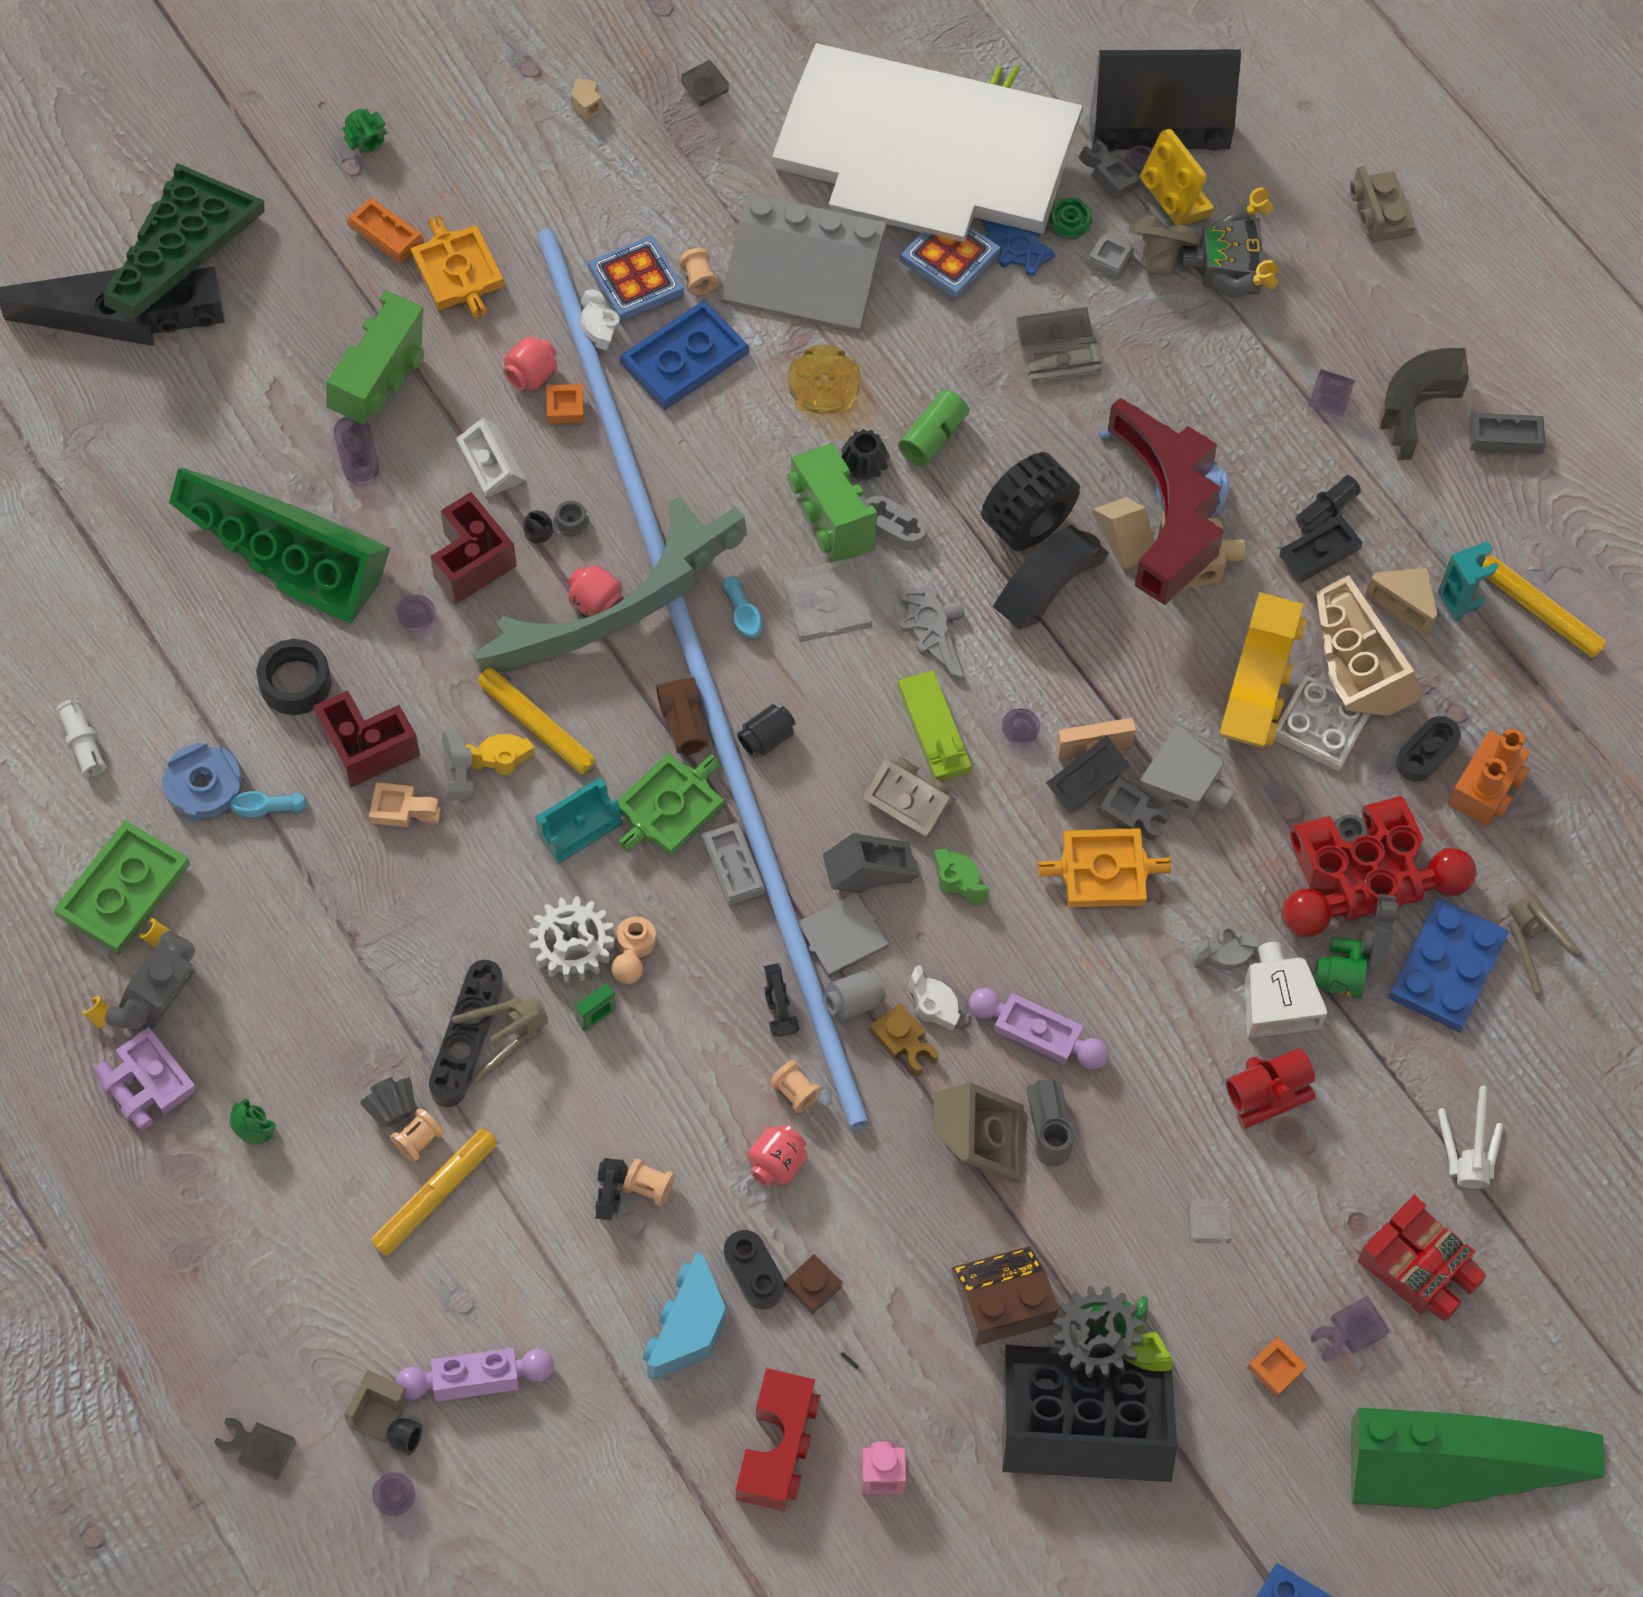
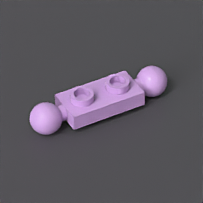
[969,988,1109,1070]
[395,1348,554,1402]

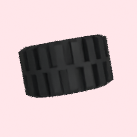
[981,452,1080,551]

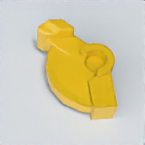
[465,734,535,775]

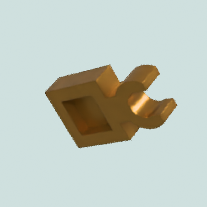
[869,1003,938,1076]

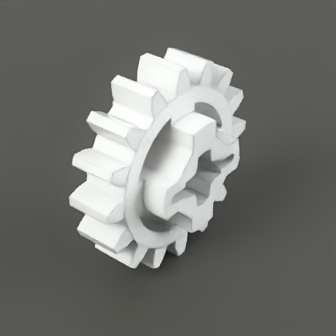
[529,896,615,982]

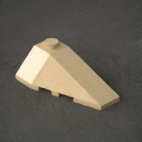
[1316,575,1423,716]

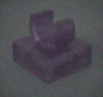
[1308,369,1355,418]

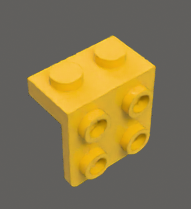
[1139,129,1215,225]

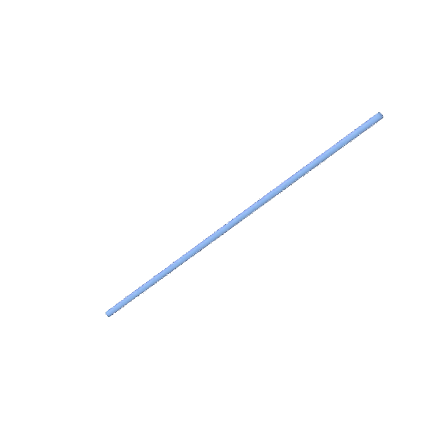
[537,229,869,1130]

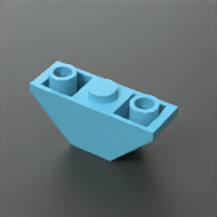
[643,1253,726,1379]

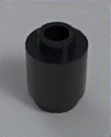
[737,704,796,758]

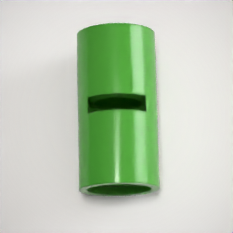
[898,390,969,467]

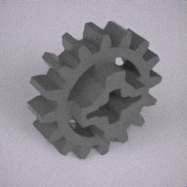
[1053,1286,1144,1379]

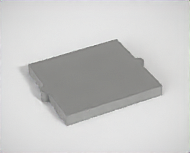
[798,892,888,977]

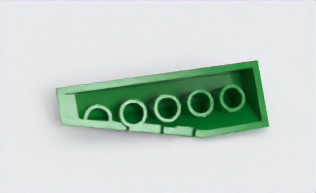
[169,468,390,623]
[1351,1407,1605,1509]

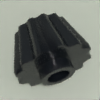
[841,429,890,481]

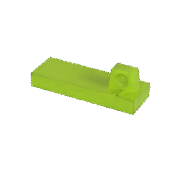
[897,670,972,781]

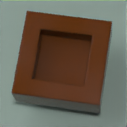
[784,1254,843,1315]

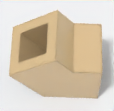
[571,78,602,122]

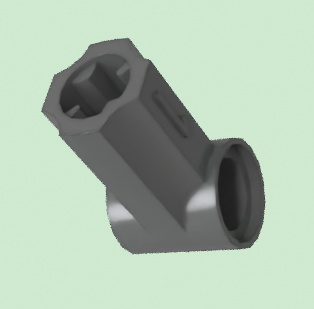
[1027,1079,1074,1166]

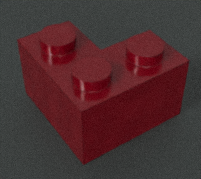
[430,492,517,605]
[313,690,420,788]

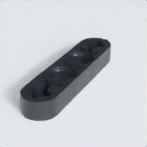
[429,959,504,1107]

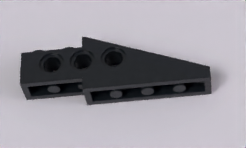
[0,267,225,346]

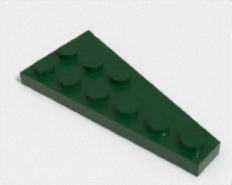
[104,163,265,319]

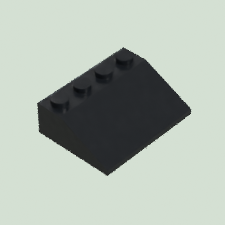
[1090,49,1241,151]
[1002,1345,1177,1482]

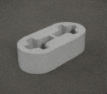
[864,496,927,550]

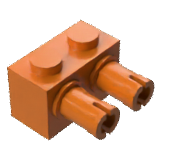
[1447,728,1530,826]

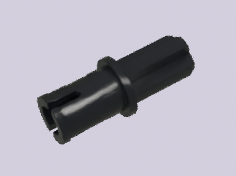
[1296,475,1361,533]

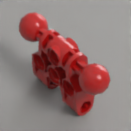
[1282,796,1477,938]

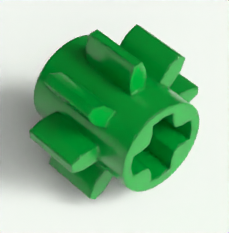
[342,109,387,153]

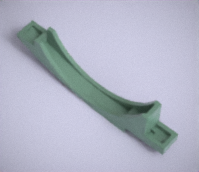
[473,497,748,673]

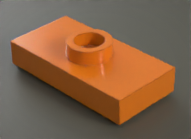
[347,197,424,264]

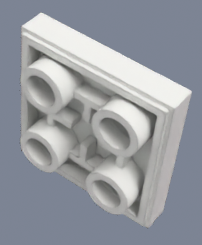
[1274,674,1371,772]

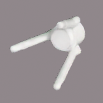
[1438,1086,1503,1189]

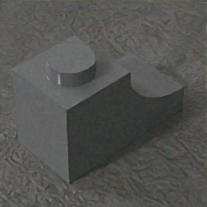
[823,833,919,893]

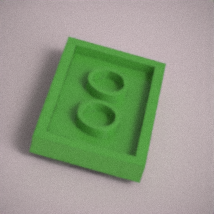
[53,820,190,955]

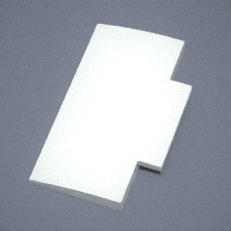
[772,43,1083,243]

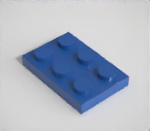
[1388,897,1509,1033]

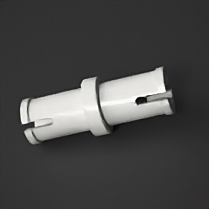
[56,699,106,777]

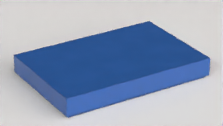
[620,300,749,411]

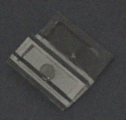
[1016,307,1102,384]

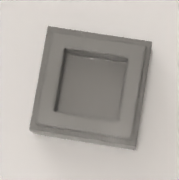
[1086,233,1135,280]

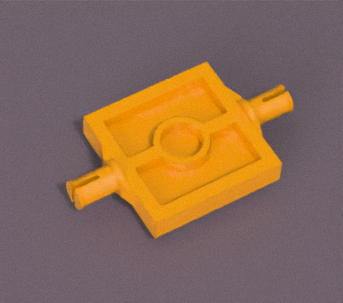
[410,216,504,318]
[1038,828,1171,908]

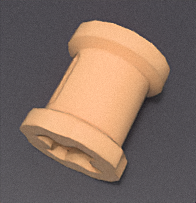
[678,248,719,296]
[770,1060,823,1114]
[390,1108,444,1162]
[623,1158,675,1207]

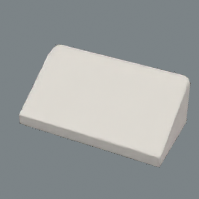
[456,418,526,497]

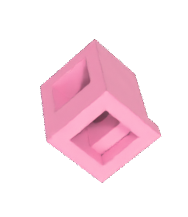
[861,1442,906,1494]

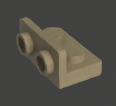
[1350,166,1415,243]
[862,757,957,838]

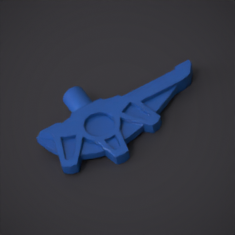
[981,219,1056,276]

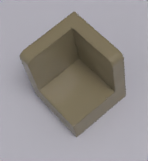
[344,1370,408,1442]

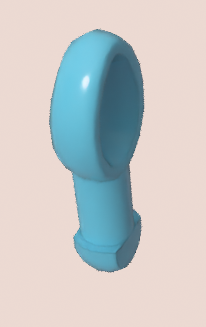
[723,577,763,639]
[229,791,307,818]

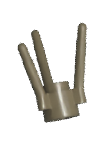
[1508,895,1582,996]
[452,996,548,1084]

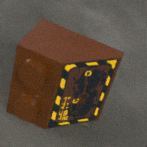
[951,1246,1058,1346]

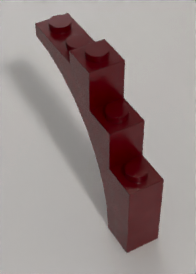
[1107,397,1224,605]

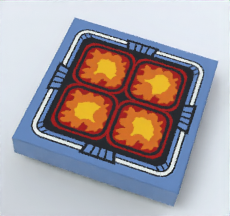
[900,227,1000,299]
[588,235,684,322]

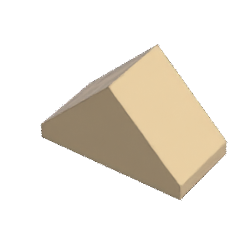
[1092,497,1154,572]
[1365,568,1438,637]

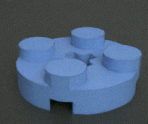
[162,743,242,821]

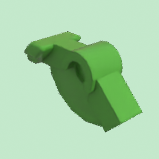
[934,848,989,905]

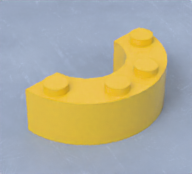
[1219,592,1307,749]

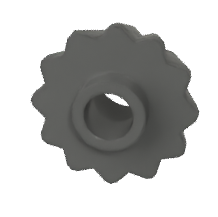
[360,1077,416,1127]

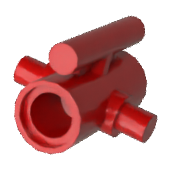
[1225,1048,1316,1130]

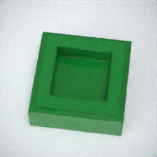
[574,983,616,1031]

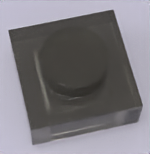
[681,60,729,106]

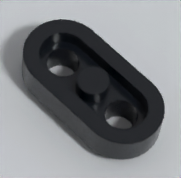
[1396,716,1461,781]
[724,1230,784,1310]

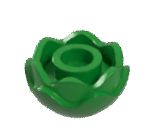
[1049,198,1092,239]
[229,1099,276,1145]

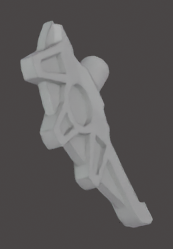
[899,582,965,681]

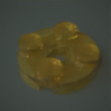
[788,345,861,414]

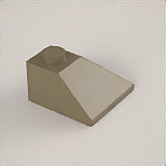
[933,1082,1024,1183]

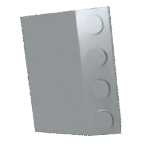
[721,192,886,333]

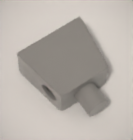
[1138,725,1235,818]

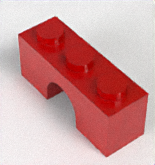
[736,1368,821,1512]

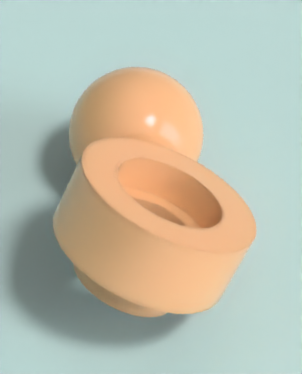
[611,917,656,985]

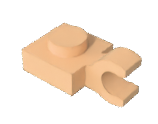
[369,782,442,827]

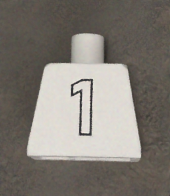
[1245,942,1327,1039]

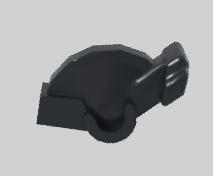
[763,963,800,1037]
[595,1158,628,1221]

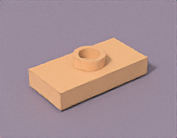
[1055,718,1136,760]

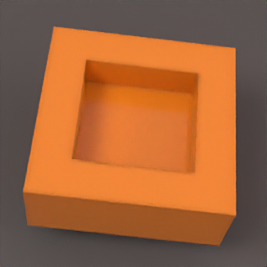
[546,384,584,424]
[1247,1336,1308,1398]

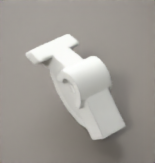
[580,289,620,351]
[907,965,961,1031]

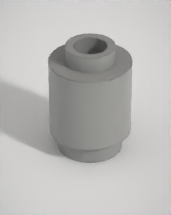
[824,971,886,1021]

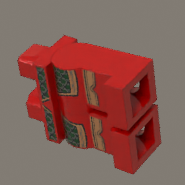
[1357,1194,1486,1322]

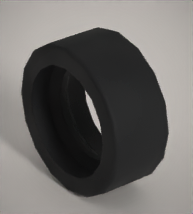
[256,639,332,715]

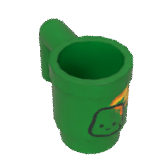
[1314,936,1367,999]

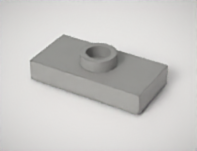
[702,822,765,906]

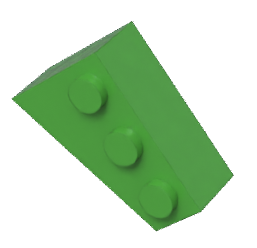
[326,290,424,425]
[787,443,877,564]

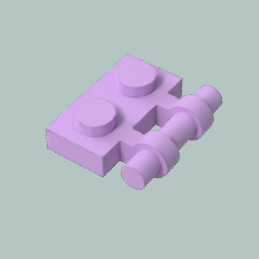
[94,1027,197,1131]

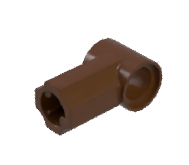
[656,677,708,755]

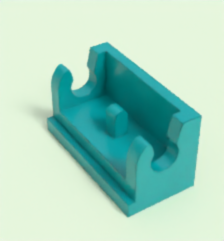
[1438,541,1498,622]
[535,777,623,864]

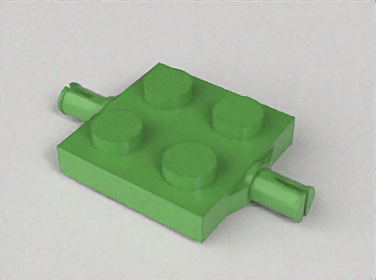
[617,753,724,857]

